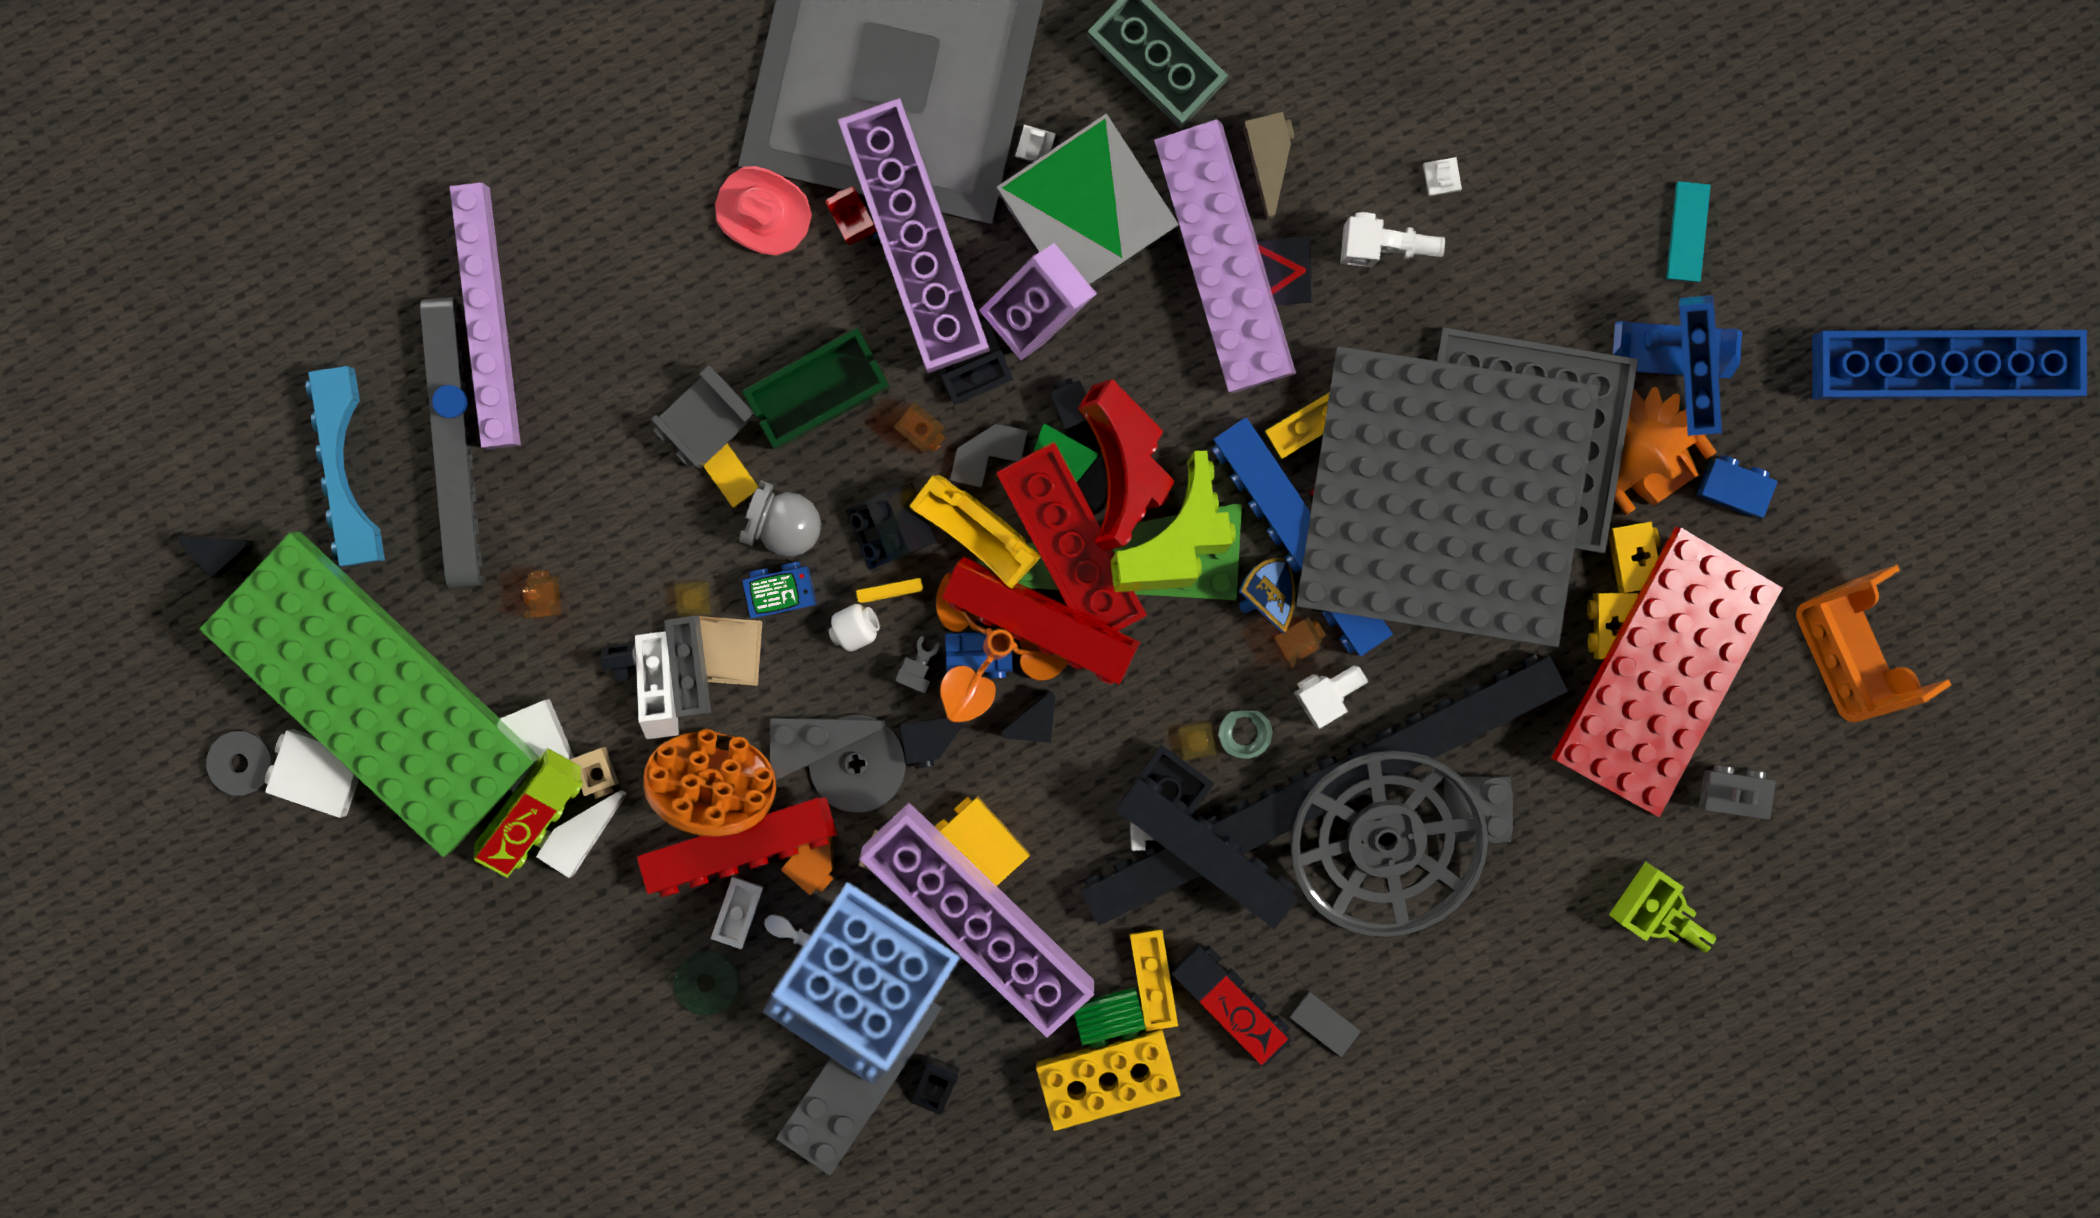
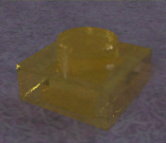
[675,581,712,617]
[1178,722,1216,760]

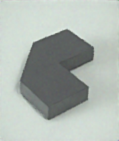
[950,424,1028,488]

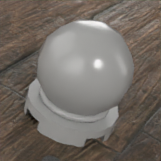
[739,480,822,557]

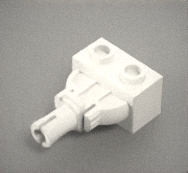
[1340,212,1445,267]

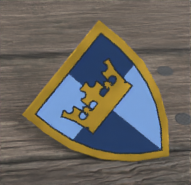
[1239,558,1295,634]

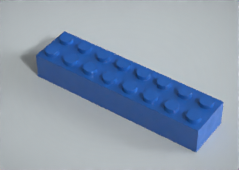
[1812,330,2087,400]

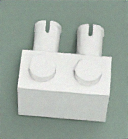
[1294,665,1368,729]

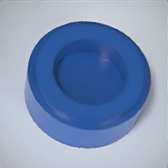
[432,385,467,419]

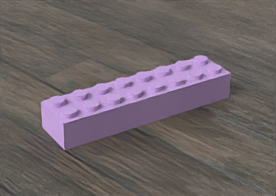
[838,98,989,373]
[1154,119,1296,393]
[860,803,1094,1038]

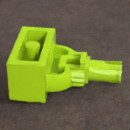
[1609,862,1716,953]

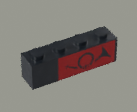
[1171,943,1292,1067]

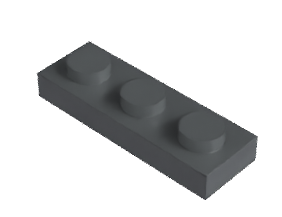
[664,616,711,717]

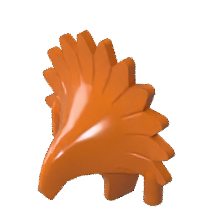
[1614,387,1717,516]

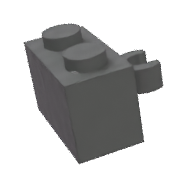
[1699,765,1776,820]

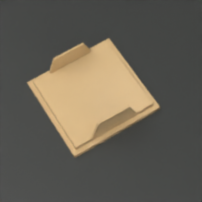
[699,616,762,686]

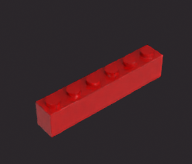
[942,557,1140,684]
[637,797,838,898]

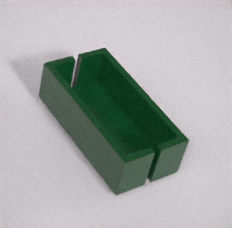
[742,328,891,451]

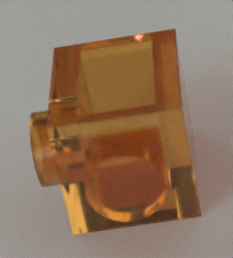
[894,402,946,454]

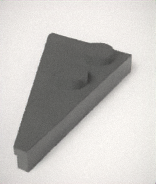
[770,718,885,781]

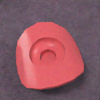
[715,166,812,256]

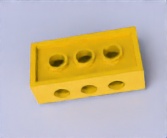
[1036,1029,1181,1131]

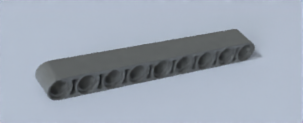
[420,297,483,588]

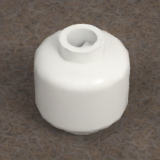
[829,604,880,652]

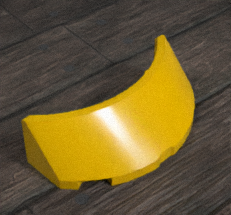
[909,475,1041,589]

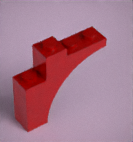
[1078,379,1175,551]

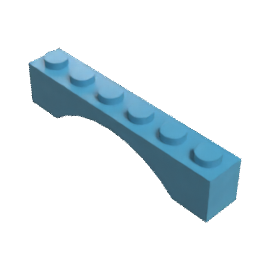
[306,366,385,567]

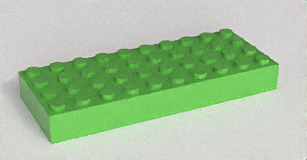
[200,532,540,857]

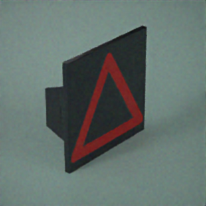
[1257,237,1313,306]

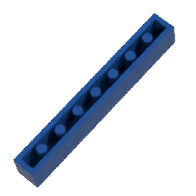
[1211,417,1393,657]

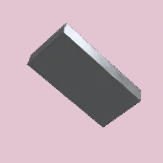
[1289,991,1361,1057]

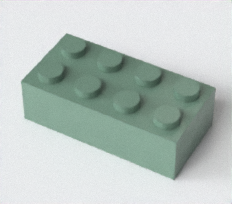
[1087,0,1228,129]

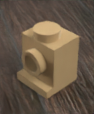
[570,747,619,799]

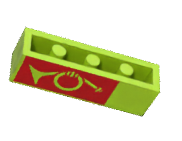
[474,748,583,878]

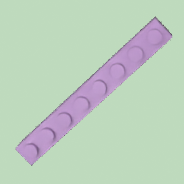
[450,183,521,449]

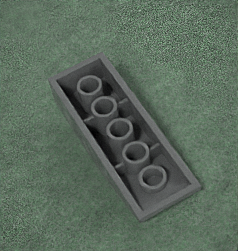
[776,1001,943,1176]

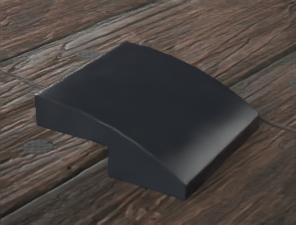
[938,319,1014,405]

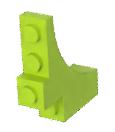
[1110,451,1236,592]

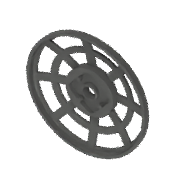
[1291,751,1488,937]

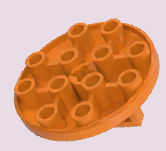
[643,729,776,836]

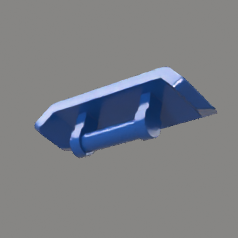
[1613,321,1742,378]

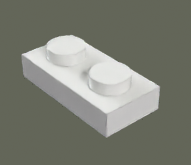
[711,876,764,949]

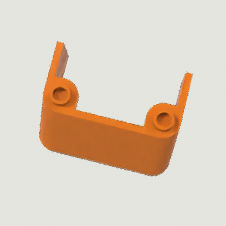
[1796,565,1951,723]

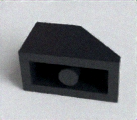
[900,717,965,769]

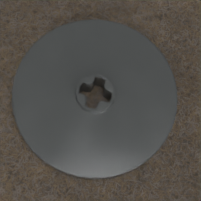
[809,715,906,813]

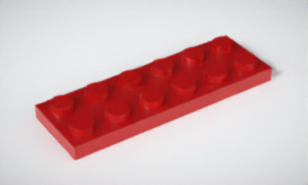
[996,441,1147,631]

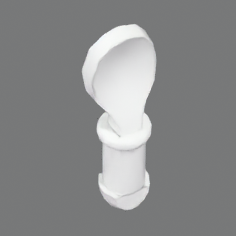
[764,914,811,947]

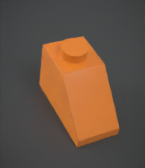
[781,837,834,895]

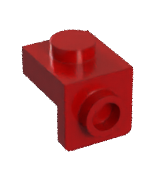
[825,186,877,246]

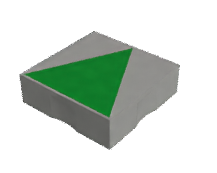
[995,113,1179,284]

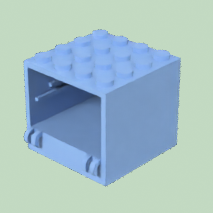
[763,882,960,1085]

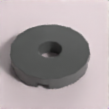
[206,731,273,795]

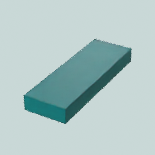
[1666,181,1711,283]

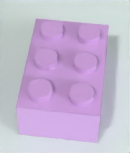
[979,243,1096,360]

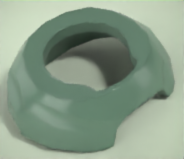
[1218,710,1273,759]

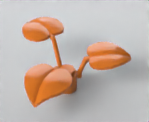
[936,573,1068,722]

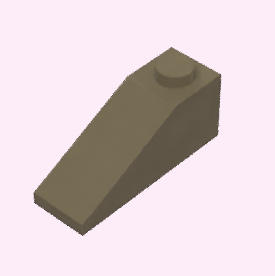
[1243,112,1294,221]

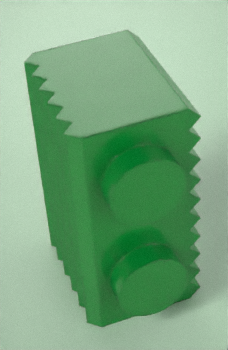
[1074,987,1146,1048]

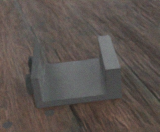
[652,365,756,469]

